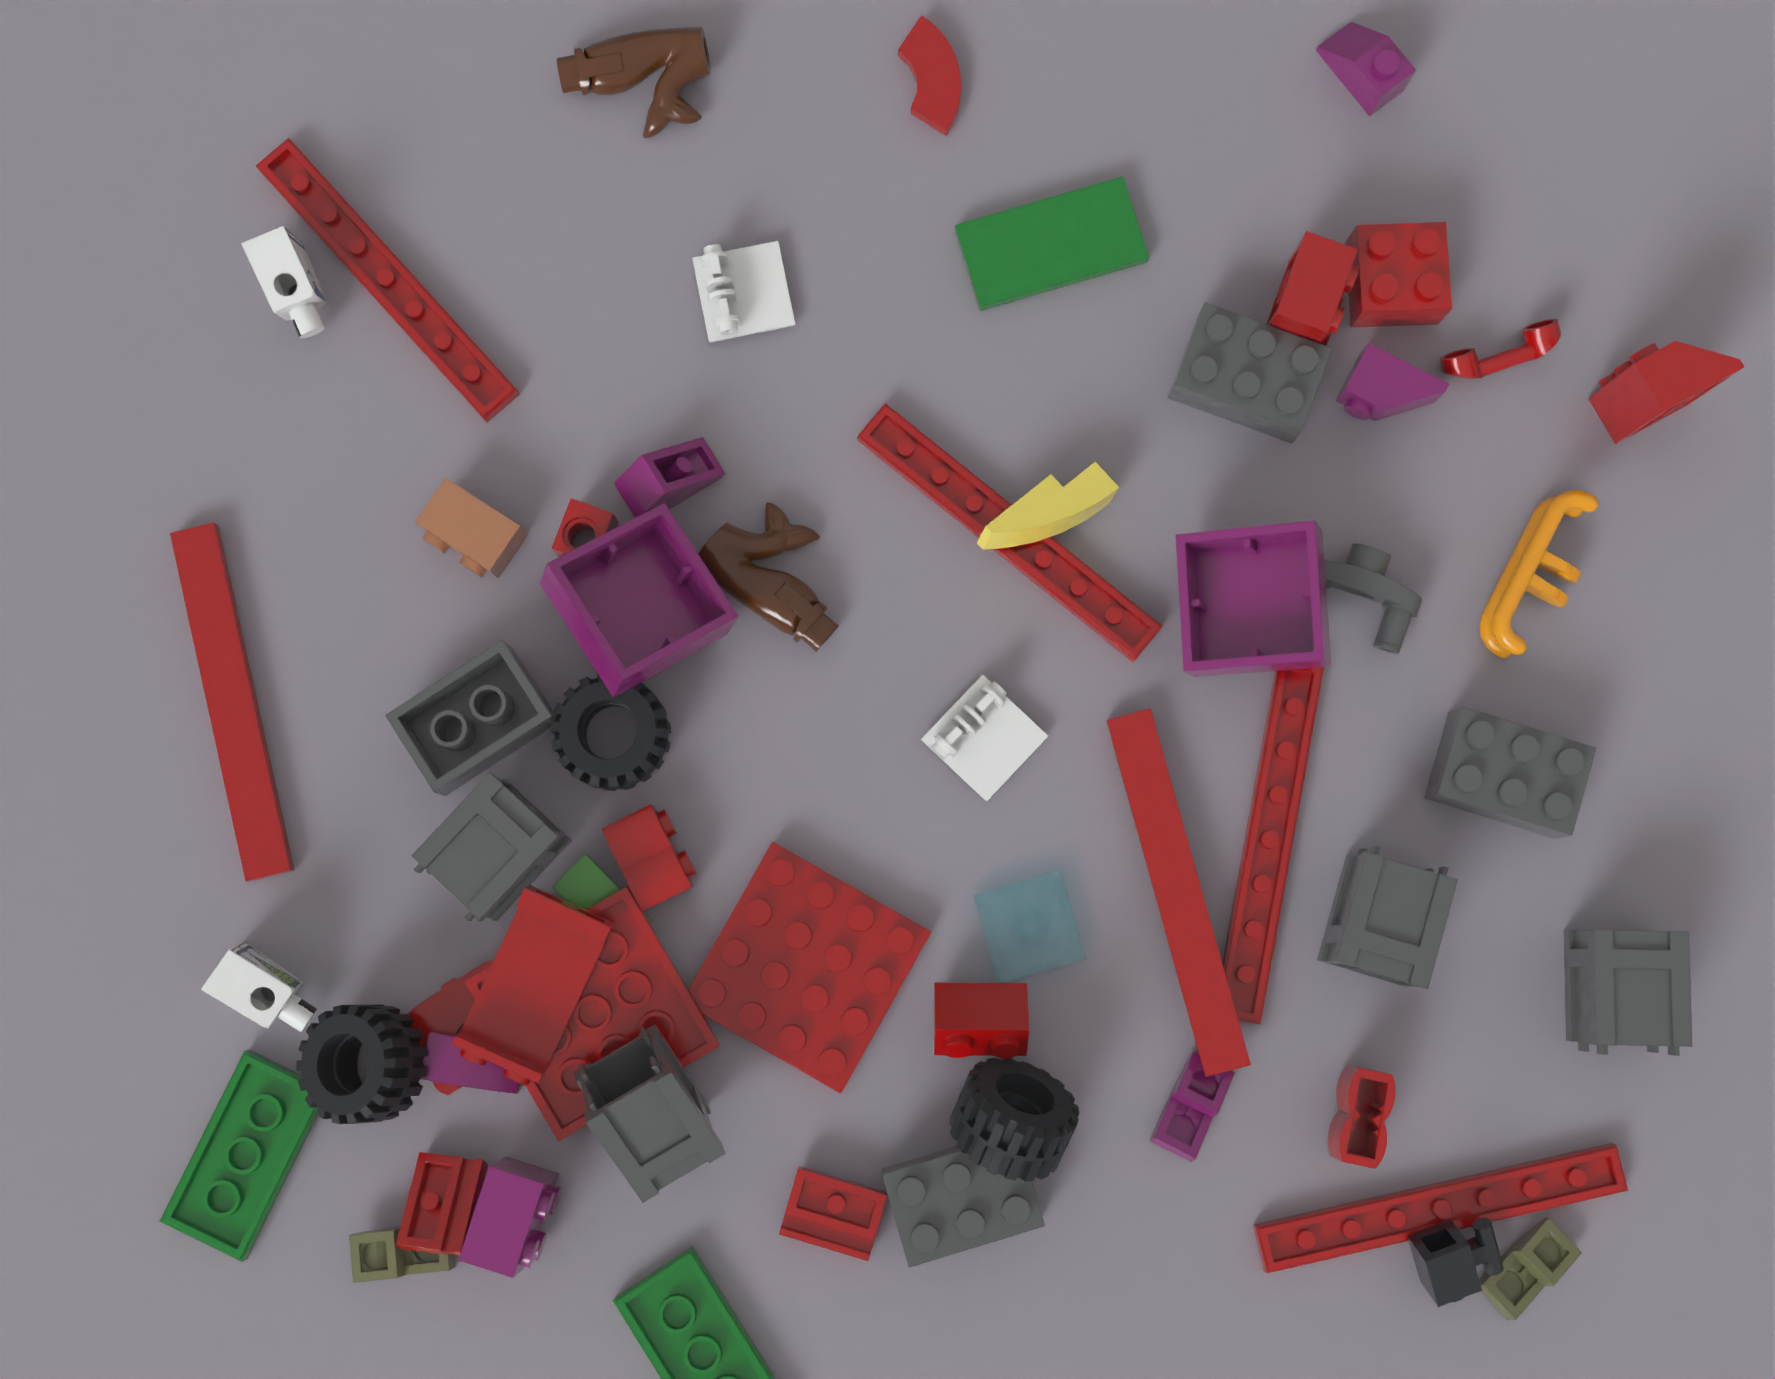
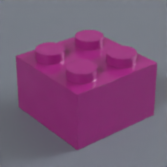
[458,1156,562,1278]

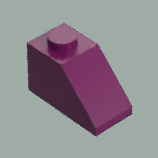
[1316,22,1416,116]
[1336,343,1449,421]
[614,437,726,518]

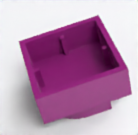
[540,503,739,698]
[1175,520,1331,677]

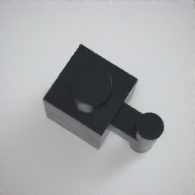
[1407,1218,1504,1307]

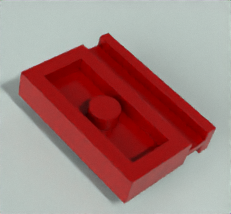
[396,1152,488,1256]
[779,1166,888,1261]

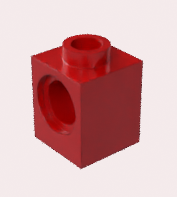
[552,498,619,557]

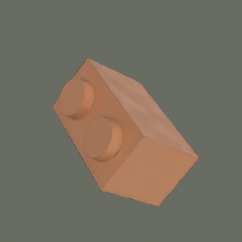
[415,478,528,578]

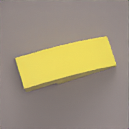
[977,462,1120,550]

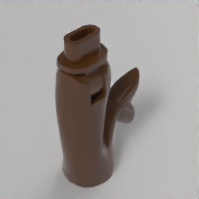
[557,26,711,138]
[698,502,839,652]

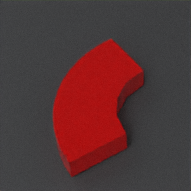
[898,15,961,136]

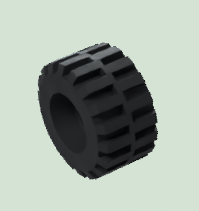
[550,674,671,791]
[296,1005,428,1125]
[949,1058,1079,1182]

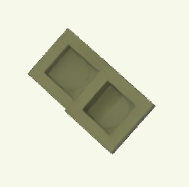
[1479,1218,1582,1320]
[349,1227,456,1283]

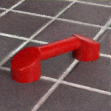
[1439,319,1561,379]

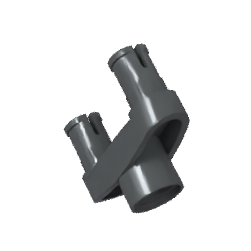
[1324,543,1422,654]

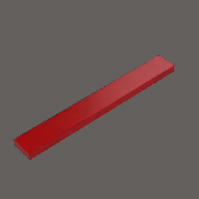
[256,138,520,423]
[857,403,1163,662]
[170,522,295,882]
[1222,667,1324,1025]
[1106,708,1251,1077]
[1253,1143,1628,1273]

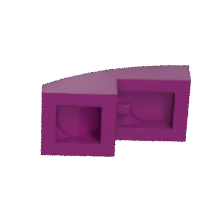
[420,1032,520,1094]
[1150,1052,1235,1162]

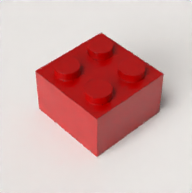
[1345,222,1452,328]
[1266,231,1360,346]

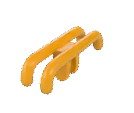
[1479,490,1599,658]

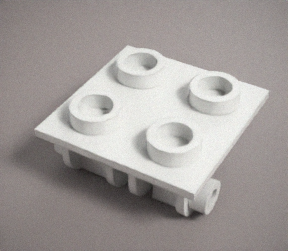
[692,241,796,343]
[921,675,1048,802]

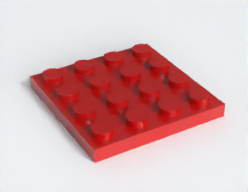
[688,842,931,1094]
[464,885,720,1142]

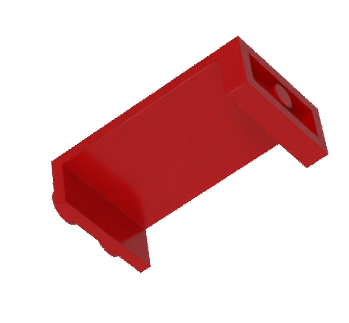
[451,885,614,1085]

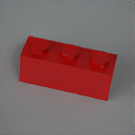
[1589,341,1744,444]

